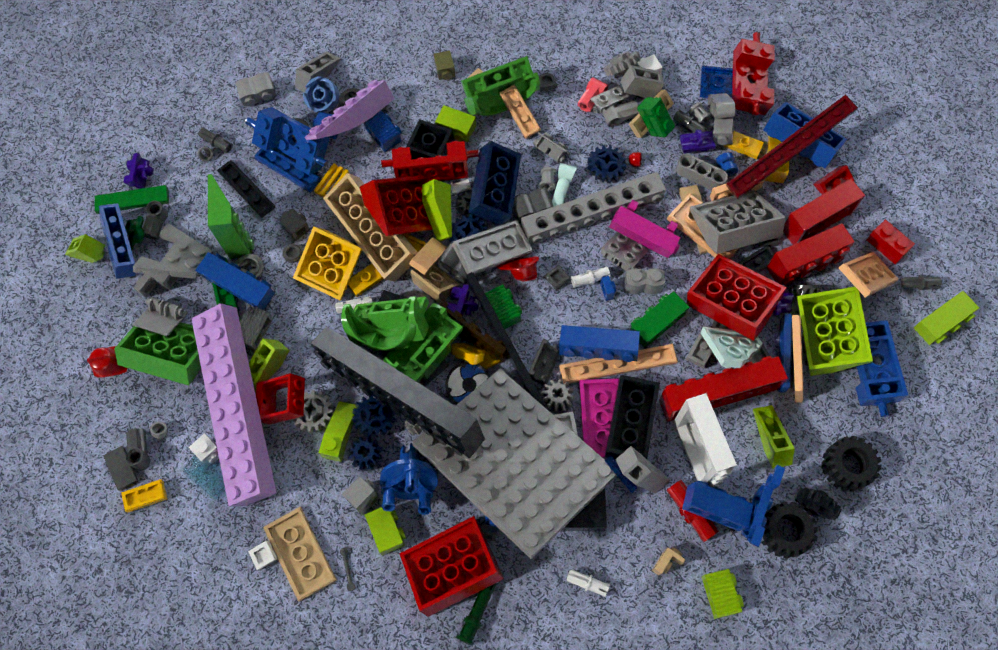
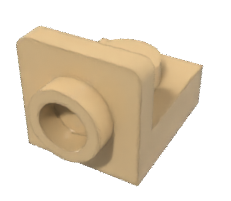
[652,547,686,575]

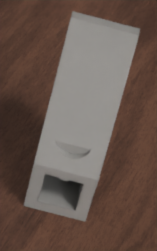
[616,446,670,493]

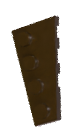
[439,300,509,363]

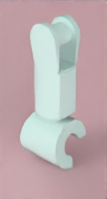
[552,163,577,206]

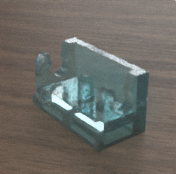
[183,456,225,500]

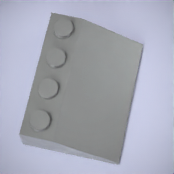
[690,190,785,254]

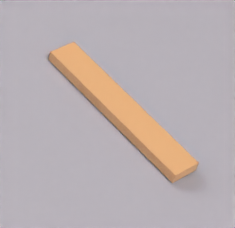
[559,344,678,384]

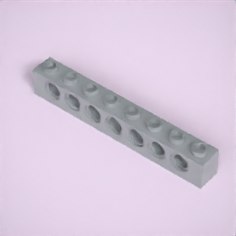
[521,172,666,244]

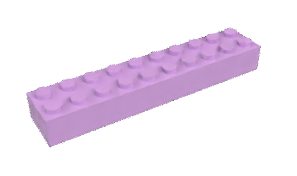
[192,303,276,506]

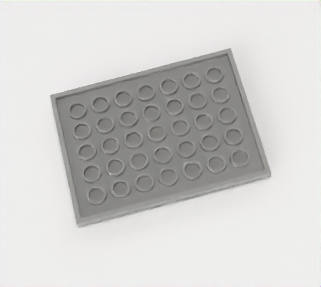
[412,369,618,559]

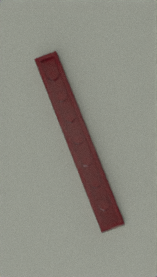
[726,94,858,199]

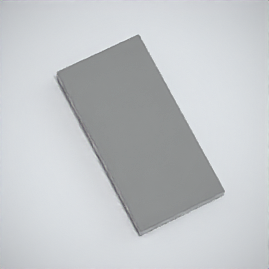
[452,220,533,275]

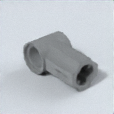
[602,101,639,127]

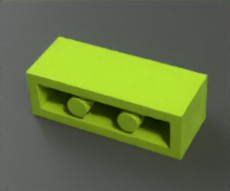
[913,291,979,345]

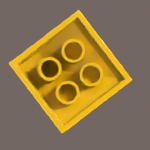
[293,226,362,301]

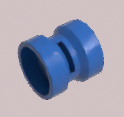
[716,152,739,176]

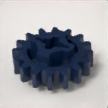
[587,145,626,183]
[449,214,488,243]
[352,396,396,438]

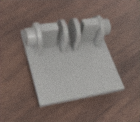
[601,232,649,271]
[133,297,188,336]

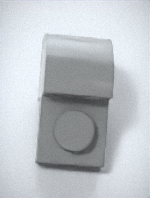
[133,261,179,298]

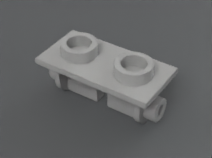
[590,86,629,114]
[533,132,570,163]

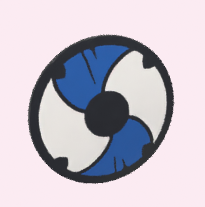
[445,362,490,405]

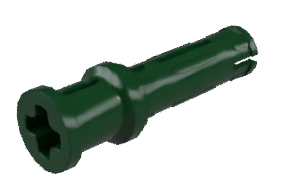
[455,583,497,646]

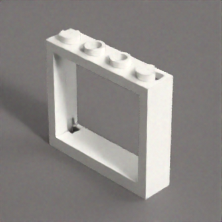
[673,393,737,488]

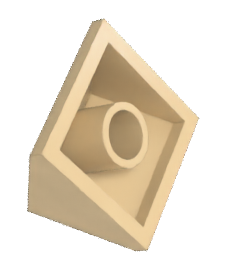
[411,264,460,304]

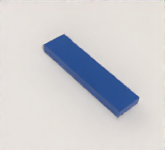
[254,149,321,193]
[778,313,792,393]

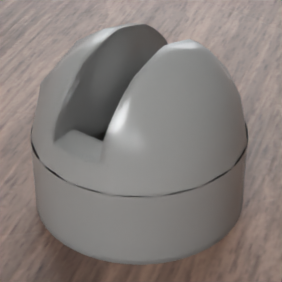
[197,146,213,161]
[150,421,168,439]

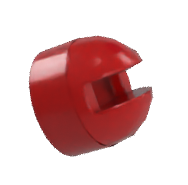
[628,152,642,167]

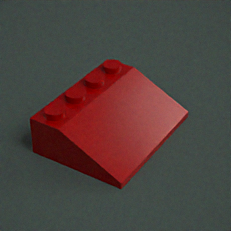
[360,175,433,237]
[686,254,787,341]
[399,516,504,617]

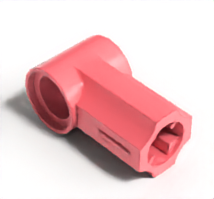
[578,77,609,112]

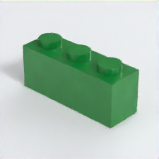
[630,291,690,348]

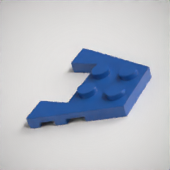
[741,465,785,547]

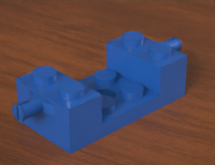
[245,107,329,175]
[856,320,908,417]

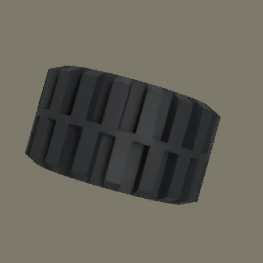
[822,436,881,492]
[761,502,818,558]

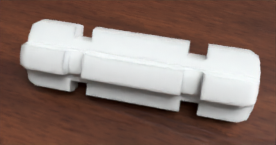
[335,296,373,314]

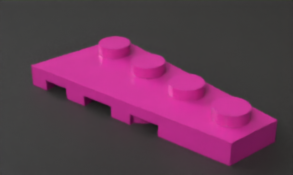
[579,379,619,458]

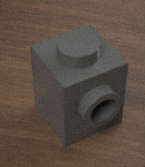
[278,208,310,241]

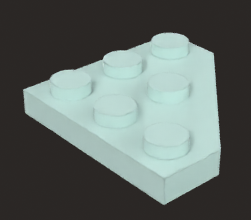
[701,327,763,368]

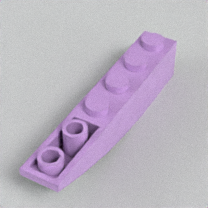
[305,80,394,140]

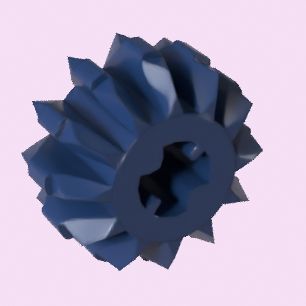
[348,436,382,471]

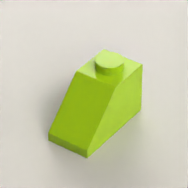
[65,234,106,263]

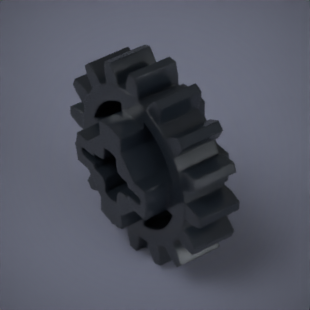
[794,487,842,520]

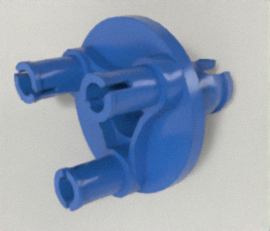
[380,443,438,515]

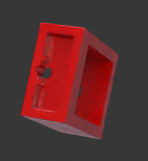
[256,373,305,425]

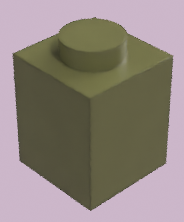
[433,50,455,80]

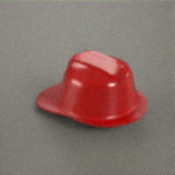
[497,257,539,281]
[87,346,128,378]

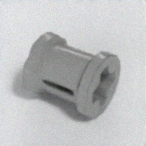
[688,102,712,125]
[539,167,556,190]

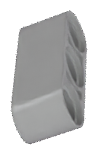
[708,93,735,118]
[676,154,728,191]

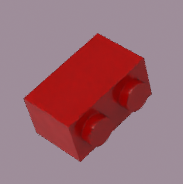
[866,219,915,264]

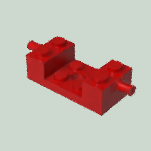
[732,32,775,116]
[381,141,479,181]

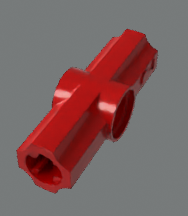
[666,480,719,542]

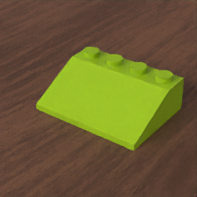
[797,287,873,376]

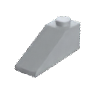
[295,51,341,93]

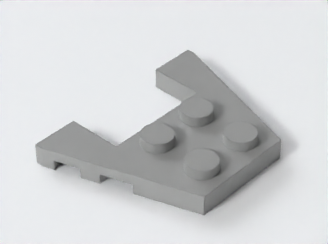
[133,223,212,279]

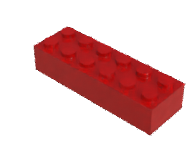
[659,356,788,422]

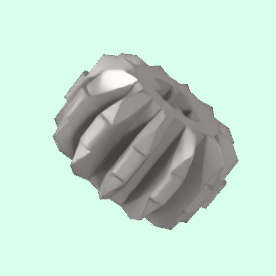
[541,379,575,413]

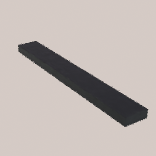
[466,272,546,407]

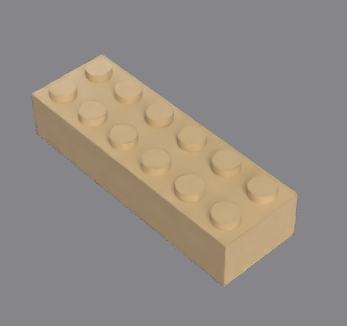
[323,173,418,282]

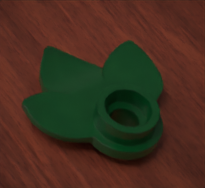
[125,216,145,250]

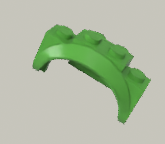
[461,56,540,116]
[341,296,429,351]
[383,303,463,382]

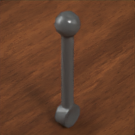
[340,547,355,591]

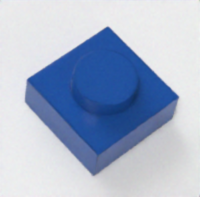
[600,276,616,301]

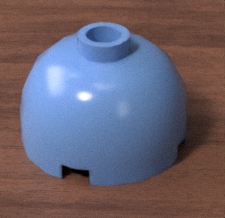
[303,77,340,113]

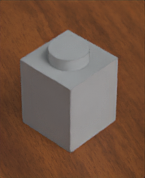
[713,117,734,145]

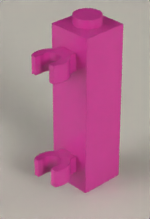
[609,200,681,258]

